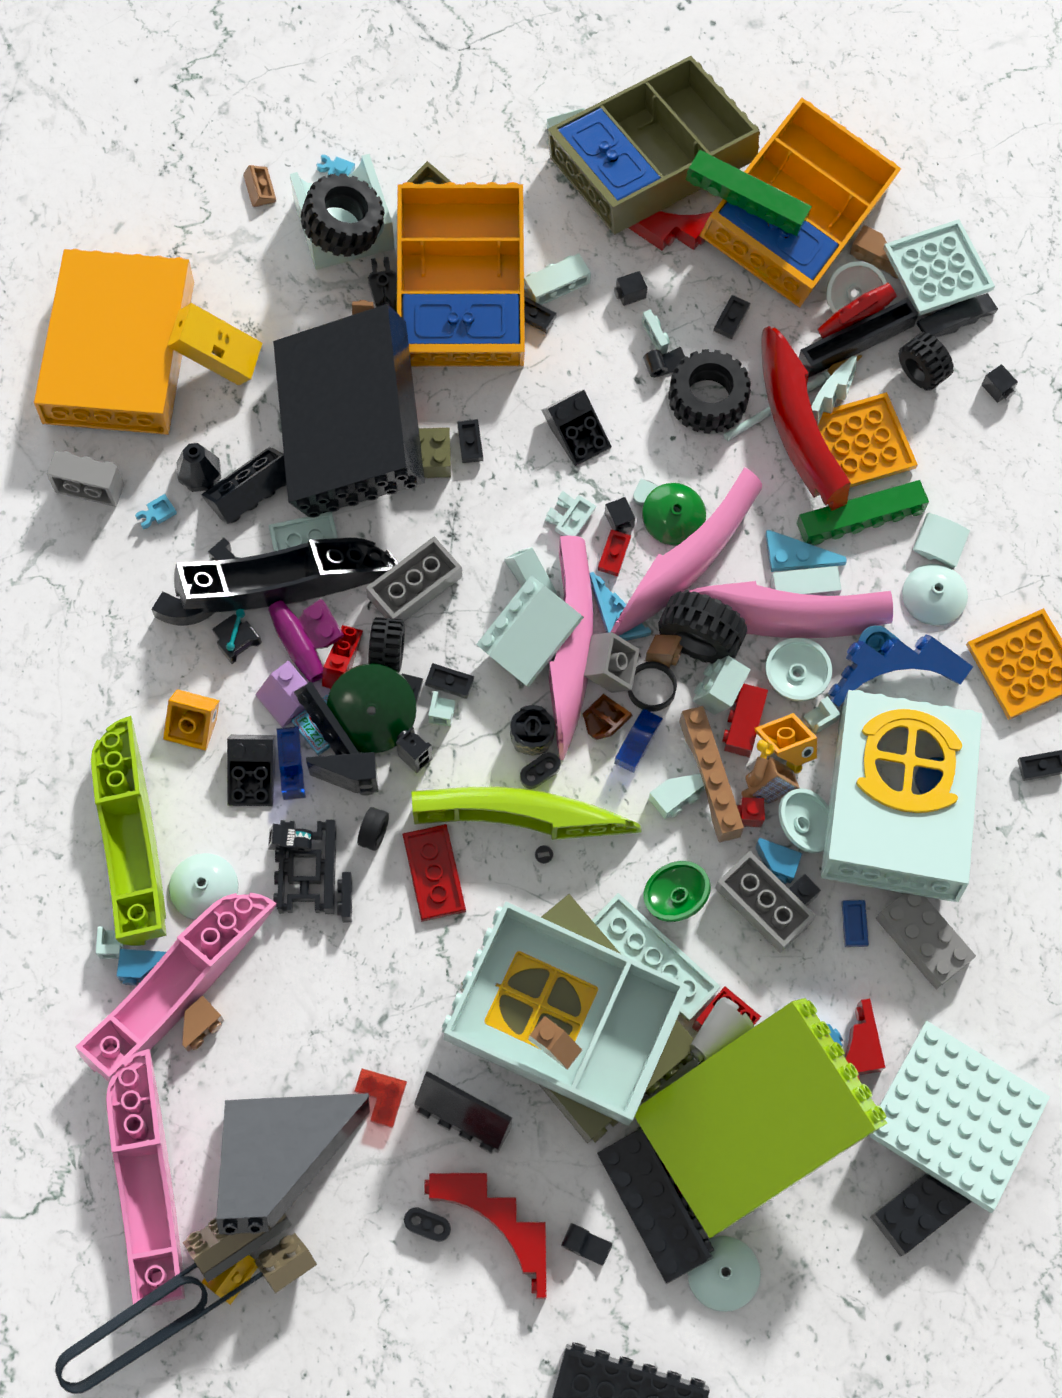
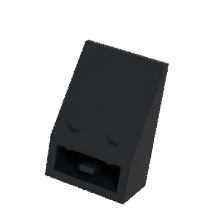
[542,390,612,466]
[227,734,276,806]

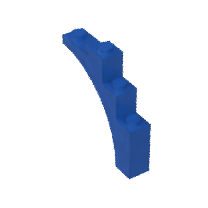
[828,635,973,707]

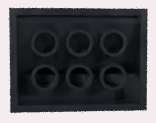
[414,1071,512,1154]

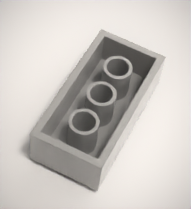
[366,536,462,622]
[715,851,816,953]
[875,893,976,990]

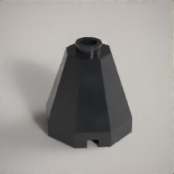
[176,443,222,492]

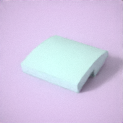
[913,513,970,569]

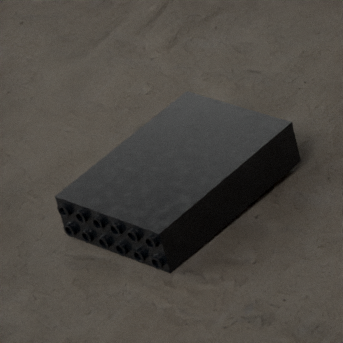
[273,304,425,518]

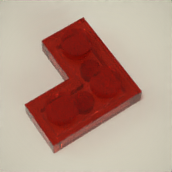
[355,1068,407,1128]

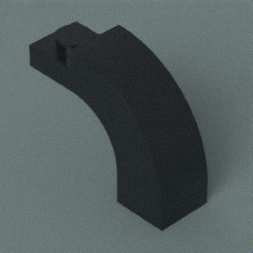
[151,591,215,626]

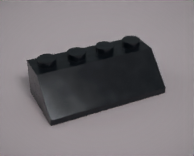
[201,447,287,524]

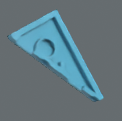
[765,530,847,572]
[589,572,651,641]

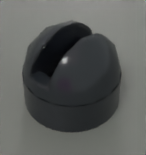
[535,845,553,864]

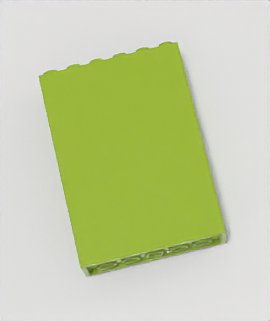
[634,998,888,1238]

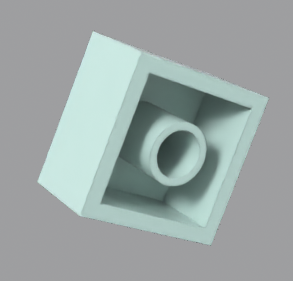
[693,655,751,715]

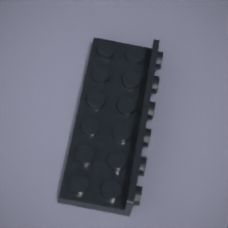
[597,1127,715,1284]
[552,1342,710,1398]

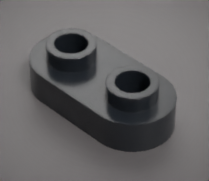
[520,752,561,789]
[404,1207,451,1242]

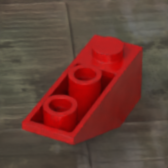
[322,625,363,689]

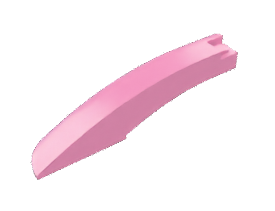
[610,467,762,636]
[548,536,593,760]
[665,581,893,638]
[75,893,276,1082]
[106,1049,185,1306]

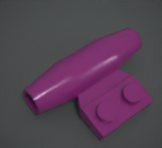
[268,599,345,683]

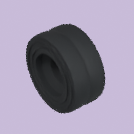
[357,807,389,851]

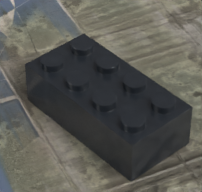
[870,1173,972,1257]

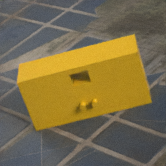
[167,303,262,386]

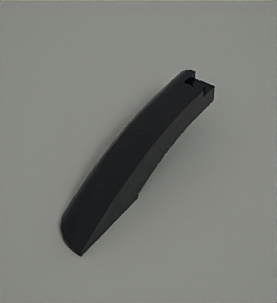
[174,538,398,613]

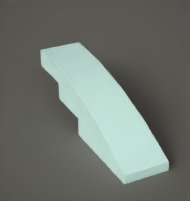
[811,356,857,425]

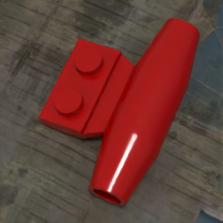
[817,283,897,339]

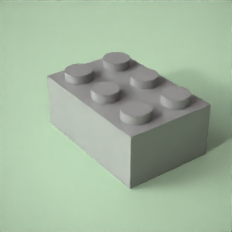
[46,451,124,507]

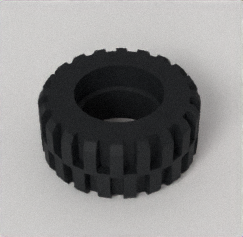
[300,173,385,257]
[668,349,751,434]
[658,591,747,664]

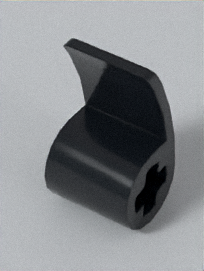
[643,347,685,378]
[561,1223,613,1265]

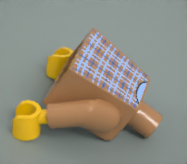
[741,740,803,804]

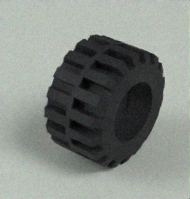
[898,332,954,391]
[368,617,405,673]

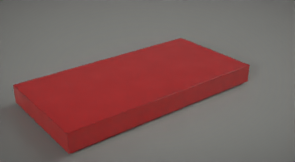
[402,824,466,922]

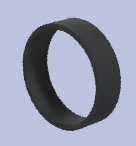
[628,661,677,712]

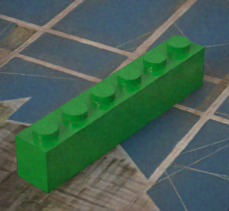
[685,150,812,236]
[797,480,929,545]

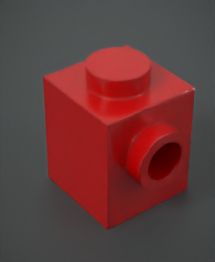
[737,798,765,827]

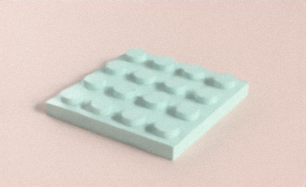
[883,219,995,316]

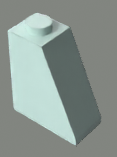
[504,547,557,594]

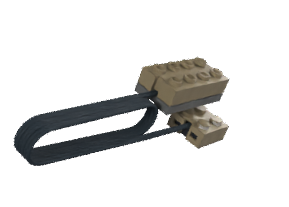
[55,1205,317,1394]

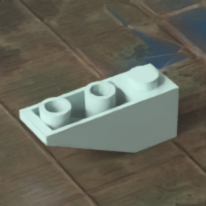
[649,773,705,820]

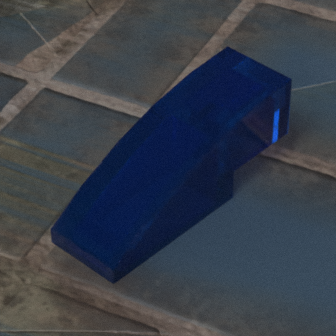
[614,709,663,773]
[276,726,306,800]

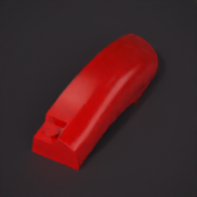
[761,326,851,511]

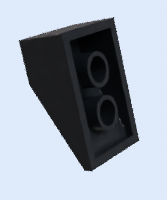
[306,752,378,795]

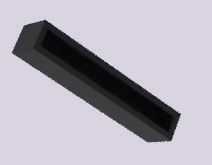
[798,298,918,378]

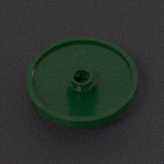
[327,663,416,753]

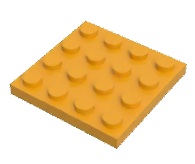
[818,392,918,488]
[966,608,1062,720]

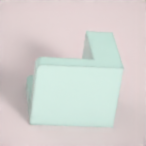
[428,691,456,727]
[804,696,840,734]
[96,927,124,959]

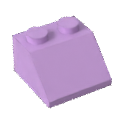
[255,660,307,728]

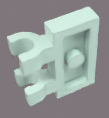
[545,491,596,536]

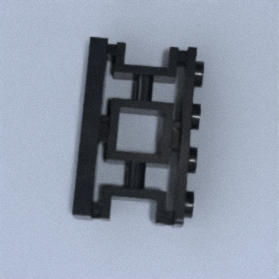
[273,820,337,914]

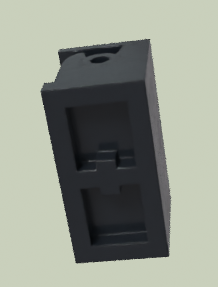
[396,726,433,774]

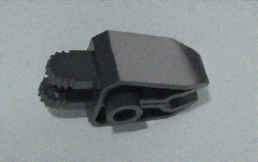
[368,257,397,311]

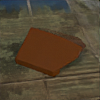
[582,693,633,740]

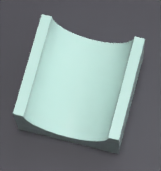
[290,154,395,270]

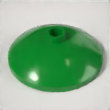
[642,483,706,546]
[643,861,711,922]

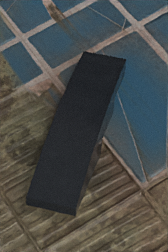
[916,293,998,337]

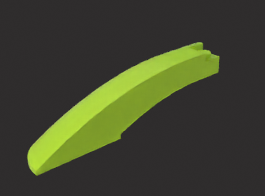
[91,716,167,946]
[411,787,641,840]

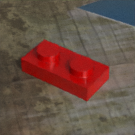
[598,529,631,577]

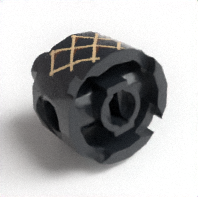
[510,705,555,756]

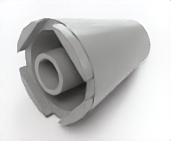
[690,997,754,1062]

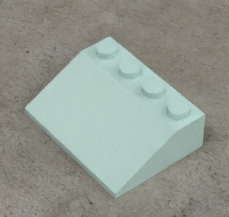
[476,575,584,687]

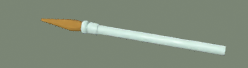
[724,355,862,441]

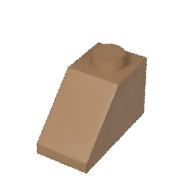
[528,1016,582,1070]

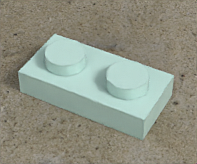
[642,309,670,354]

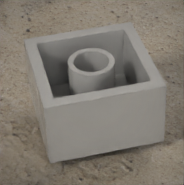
[584,632,640,693]

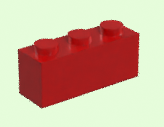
[722,683,768,758]

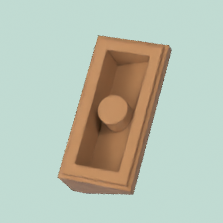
[243,165,277,207]

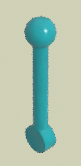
[226,609,245,651]

